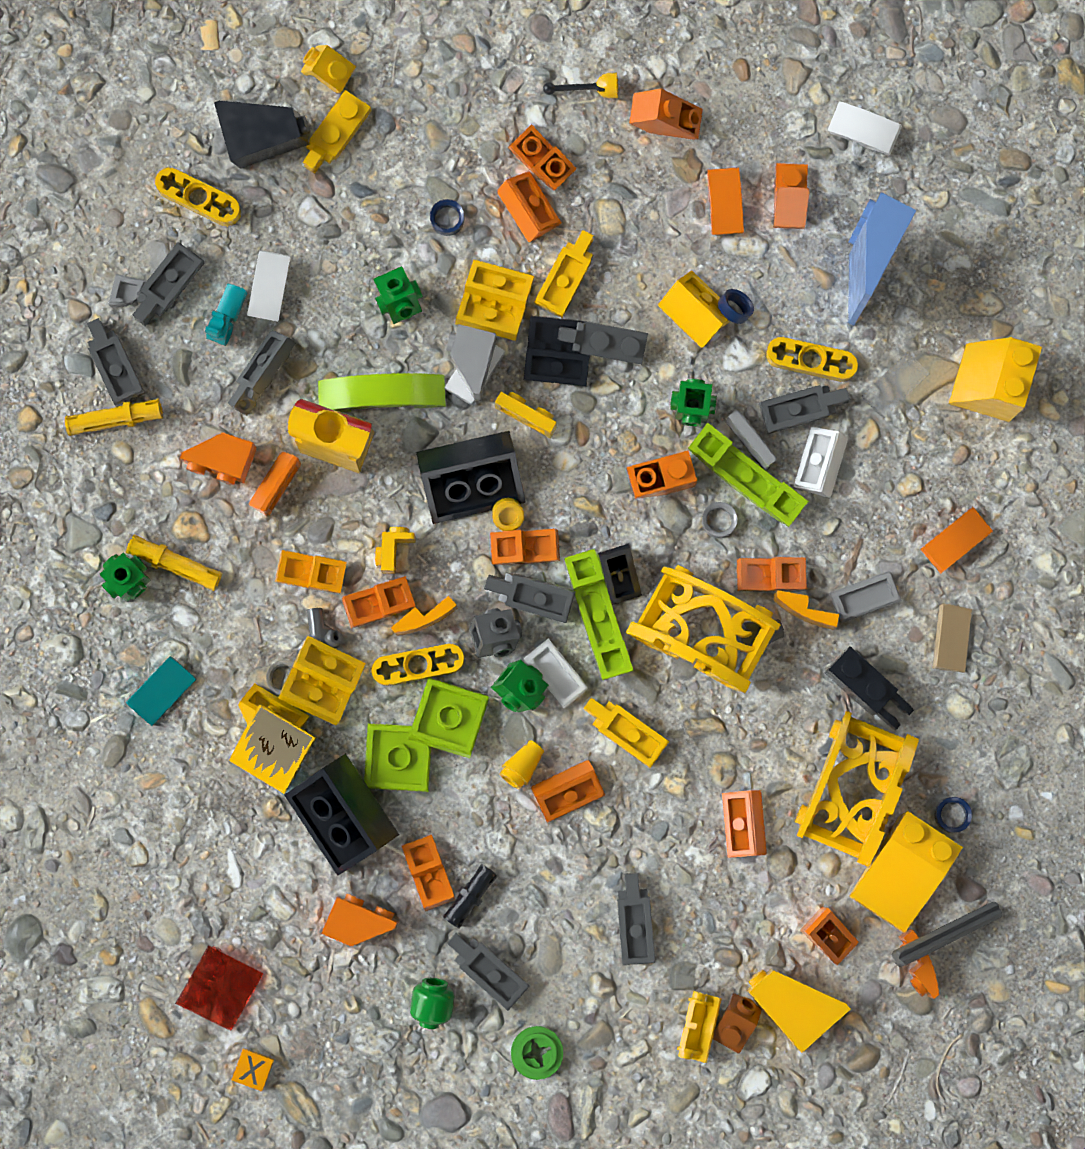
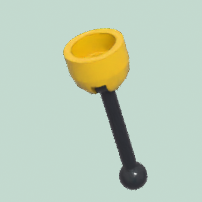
[543,72,618,98]

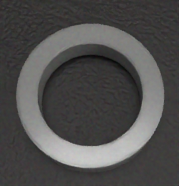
[701,502,737,538]
[266,660,294,695]

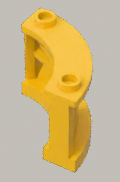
[626,565,781,693]
[795,711,919,867]

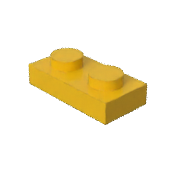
[495,392,557,438]

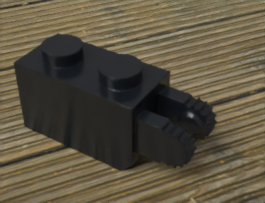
[824,646,914,730]

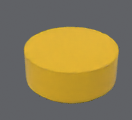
[492,498,524,531]

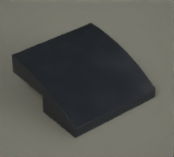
[523,315,594,387]

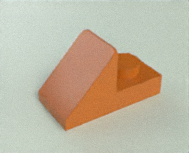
[773,163,809,229]

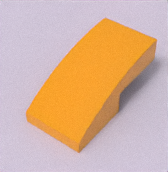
[275,550,347,594]
[773,590,839,630]
[391,596,458,636]

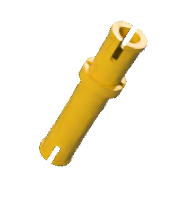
[64,398,163,436]
[126,534,223,591]

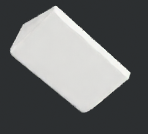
[793,427,848,498]

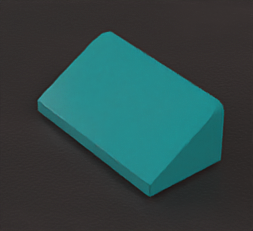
[126,656,197,726]

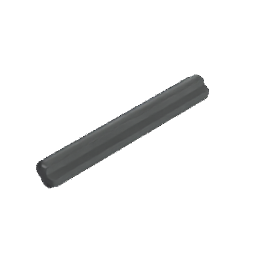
[892,902,1002,967]

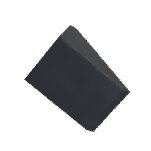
[597,543,642,605]

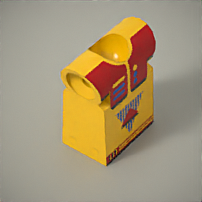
[288,399,375,474]

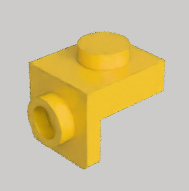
[301,45,356,93]
[375,527,416,574]

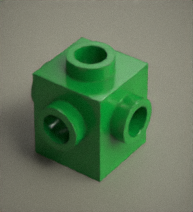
[373,266,423,324]
[670,379,717,427]
[99,552,151,602]
[491,660,549,713]

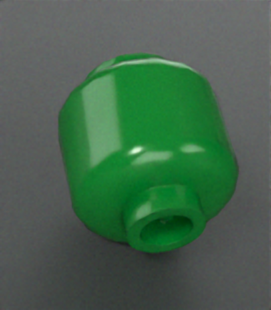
[410,977,455,1029]

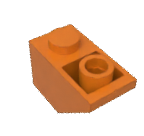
[629,89,703,140]
[180,432,257,485]
[626,450,697,499]
[321,893,399,946]

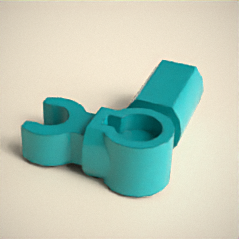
[205,283,248,346]

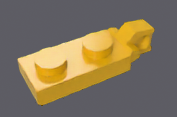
[303,90,371,174]
[534,230,594,318]
[583,698,669,768]

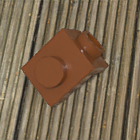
[713,994,762,1054]

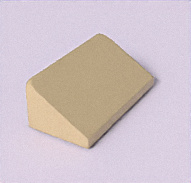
[932,603,972,673]

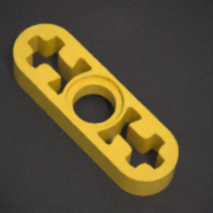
[155,168,241,227]
[766,337,858,382]
[371,644,464,686]

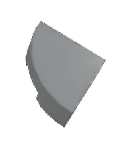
[108,274,147,307]

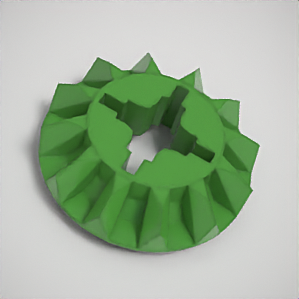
[511,1026,563,1080]

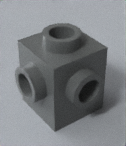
[469,608,522,658]

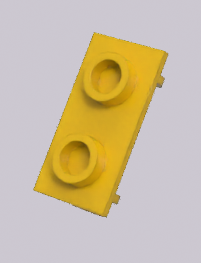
[677,991,722,1063]

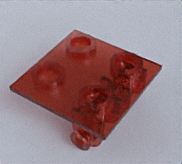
[175,945,264,1031]

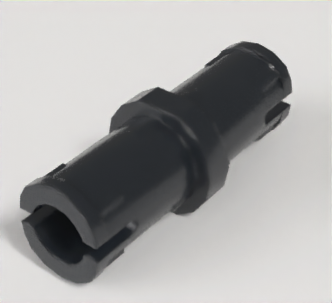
[443,864,498,929]

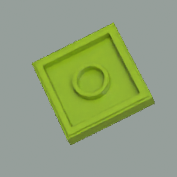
[408,678,490,759]
[364,723,431,792]

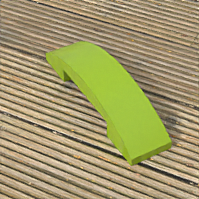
[318,373,446,412]
[688,423,809,527]
[564,549,634,681]

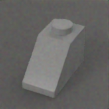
[447,324,497,401]

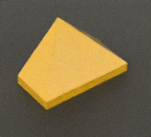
[238,683,309,728]

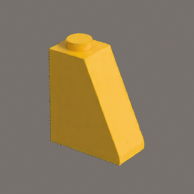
[746,969,851,1053]

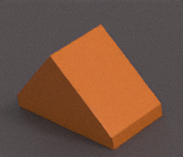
[800,907,859,965]

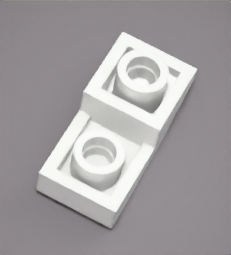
[827,101,902,155]
[247,250,290,322]

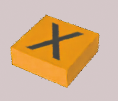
[231,1048,275,1091]

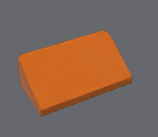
[497,171,562,242]
[249,452,301,517]
[531,760,605,823]
[722,790,767,858]

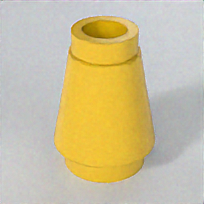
[499,740,545,790]

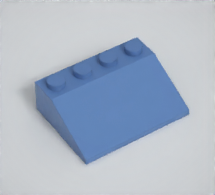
[848,192,916,326]

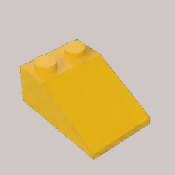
[849,811,963,933]

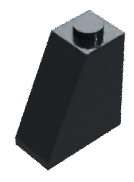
[214,100,310,169]

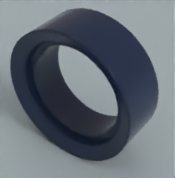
[430,199,465,236]
[718,289,754,324]
[934,797,972,833]

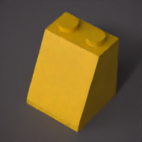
[948,337,1042,422]

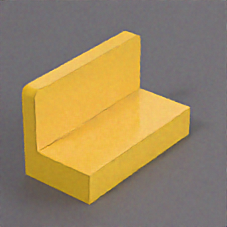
[658,270,730,348]

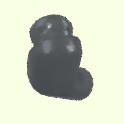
[307,608,343,649]

